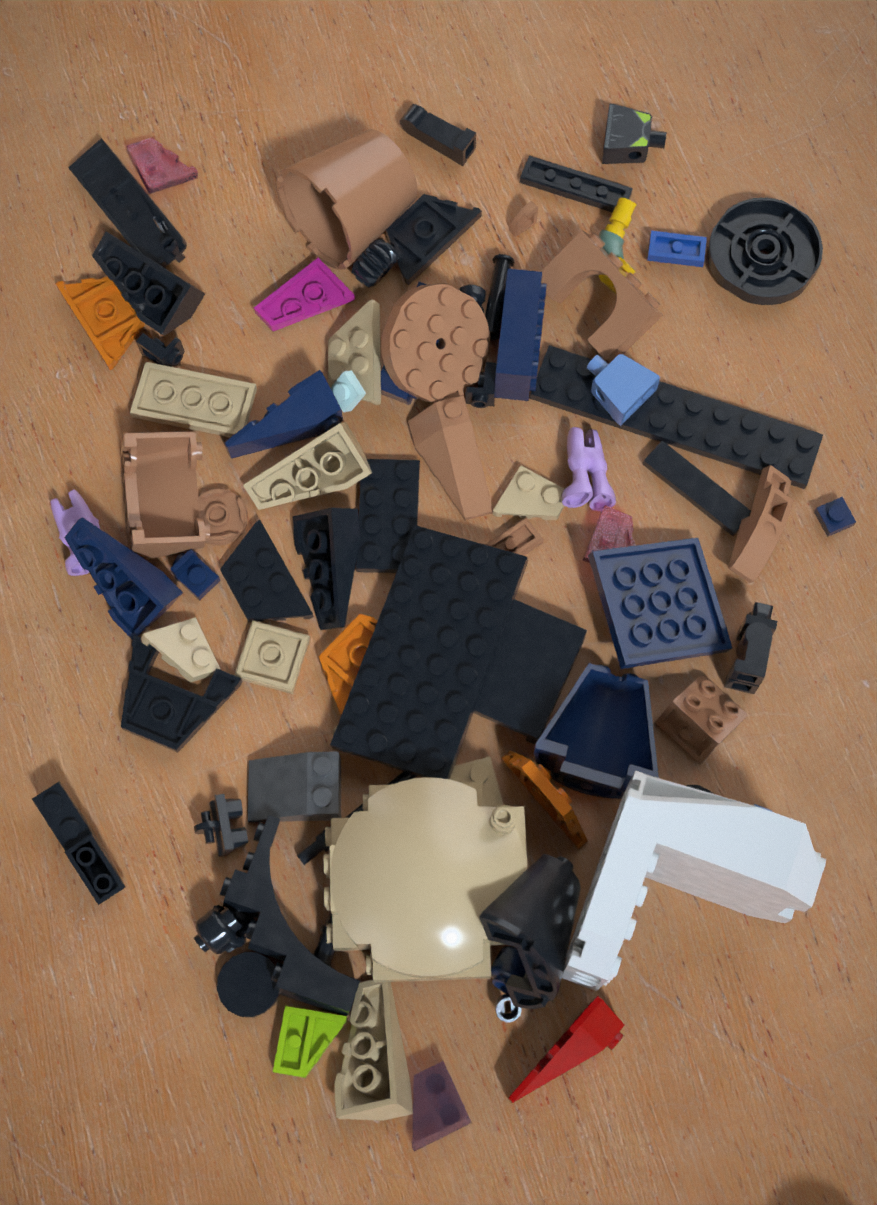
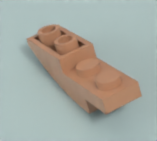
[728,465,794,583]

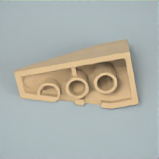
[243,422,372,510]
[334,980,413,1121]

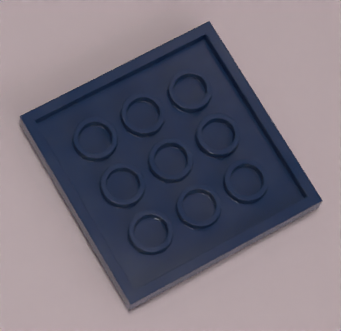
[588,538,733,669]

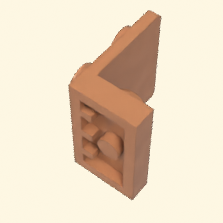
[656,675,747,764]

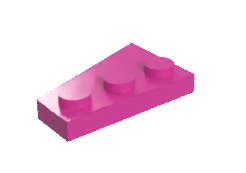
[254,258,355,332]

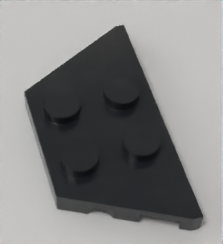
[386,194,482,286]
[220,520,314,622]

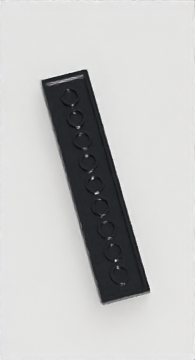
[530,345,824,489]

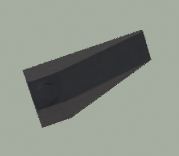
[92,232,205,336]

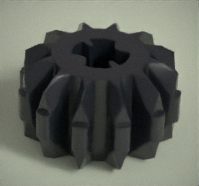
[352,239,398,287]

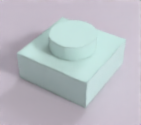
[331,370,366,412]

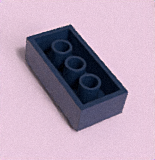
[495,269,547,401]

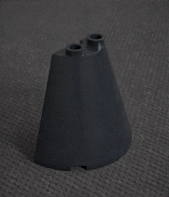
[479,854,581,1009]

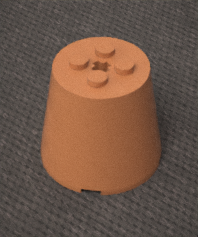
[276,129,418,270]

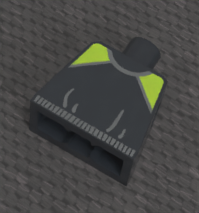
[602,104,667,164]

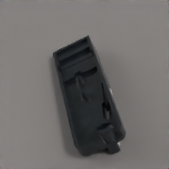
[68,138,187,268]

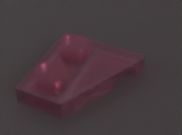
[127,138,198,194]
[583,505,636,563]

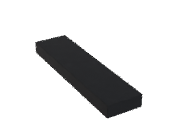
[520,155,633,213]
[643,441,751,536]

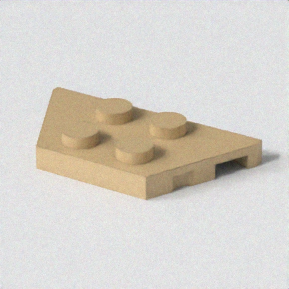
[328,299,381,405]

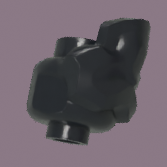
[194,905,255,954]

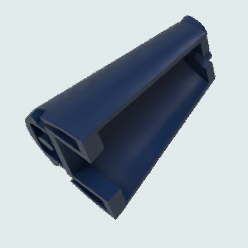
[534,663,659,799]

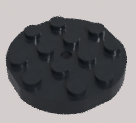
[708,198,823,305]

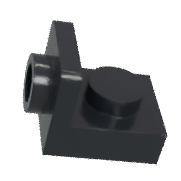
[136,333,185,367]
[465,362,497,408]

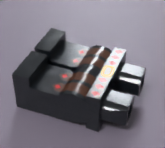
[724,602,777,694]

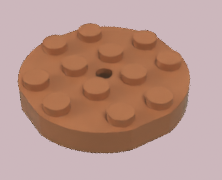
[381,284,490,402]

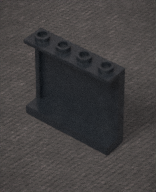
[474,600,587,745]

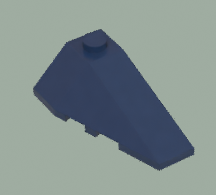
[224,370,343,459]
[64,517,183,640]

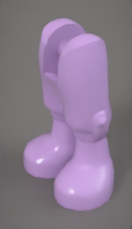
[562,427,616,511]
[50,490,100,576]

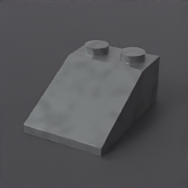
[248,752,341,822]

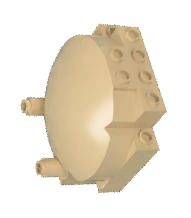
[324,777,527,983]

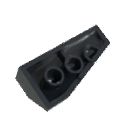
[293,507,360,630]

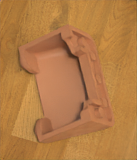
[121,432,210,560]

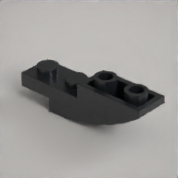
[32,782,126,905]

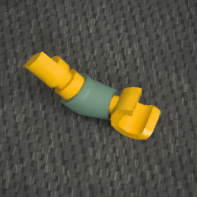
[599,198,636,294]

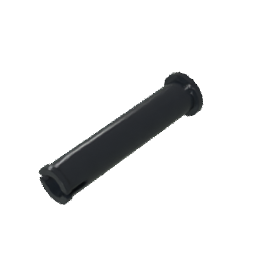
[485,254,515,339]

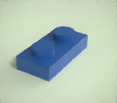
[647,231,707,267]

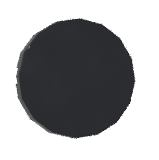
[217,952,280,1018]

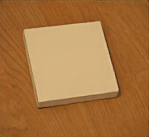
[234,620,310,694]

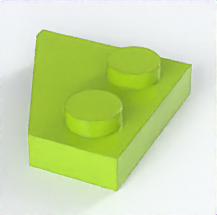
[273,1006,347,1078]

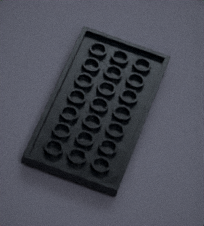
[330,525,528,780]

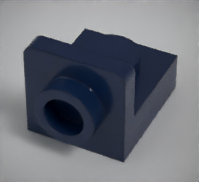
[170,549,221,601]

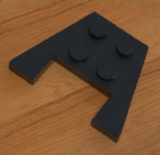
[121,635,243,753]

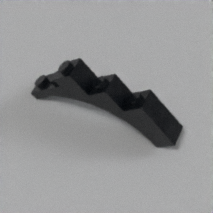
[220,815,360,1016]

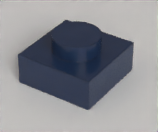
[814,497,856,537]

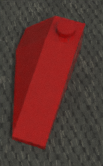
[507,996,625,1103]

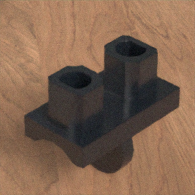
[194,794,248,857]

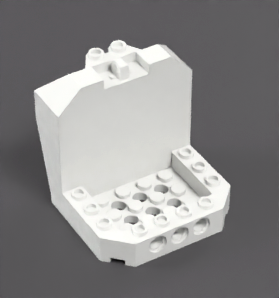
[562,771,826,991]

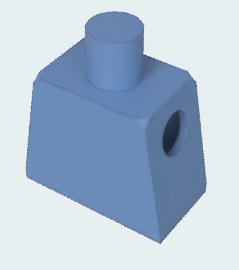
[587,354,660,426]

